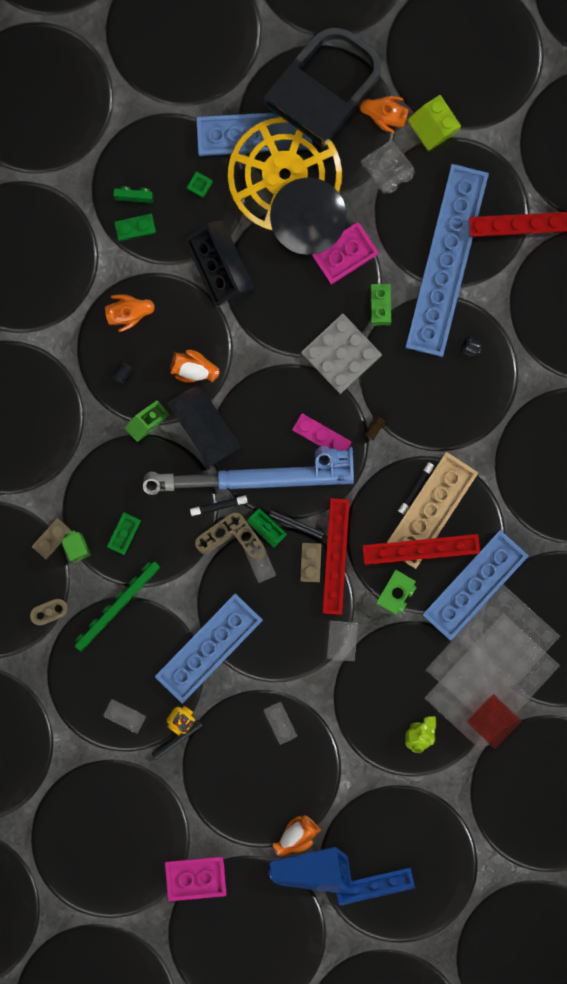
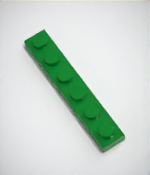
[75,562,161,651]

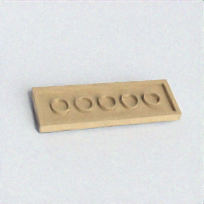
[387,452,478,569]

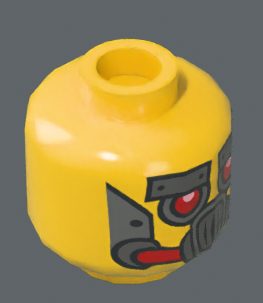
[166,706,195,735]

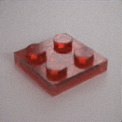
[466,694,521,749]

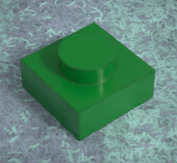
[187,172,213,198]

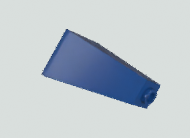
[269,847,353,895]

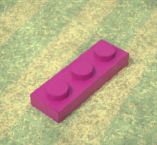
[292,414,351,450]

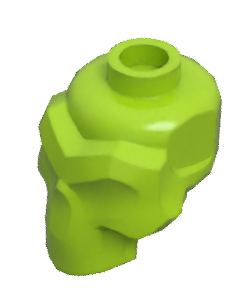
[405,716,436,753]

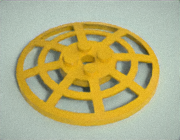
[228,117,342,230]

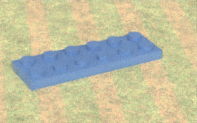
[197,113,312,156]
[423,530,529,641]
[155,594,263,704]

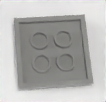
[301,314,382,394]

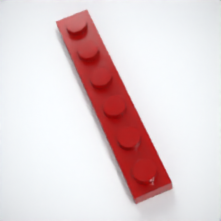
[468,212,567,237]
[323,498,350,615]
[363,534,480,565]

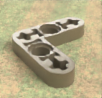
[195,513,266,561]

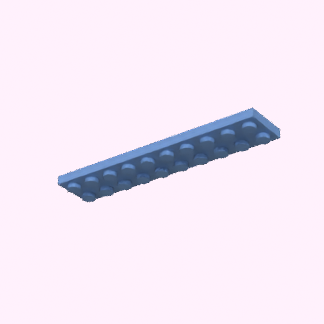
[406,164,489,357]

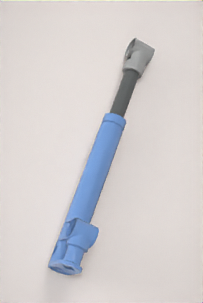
[143,446,354,495]

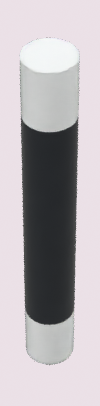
[398,462,434,515]
[190,495,248,516]

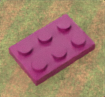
[311,222,379,285]
[165,856,227,901]

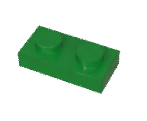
[114,186,153,203]
[115,214,156,241]
[246,508,287,548]
[107,512,141,555]

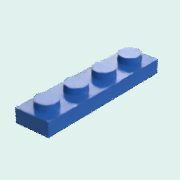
[337,868,415,906]

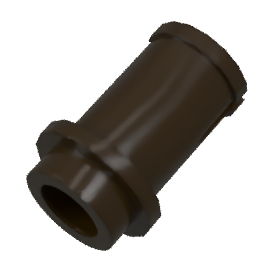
[364,415,386,441]

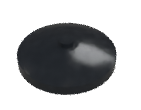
[270,178,347,255]

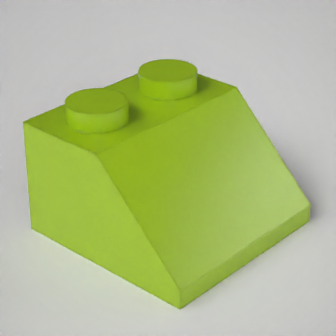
[407,95,461,151]

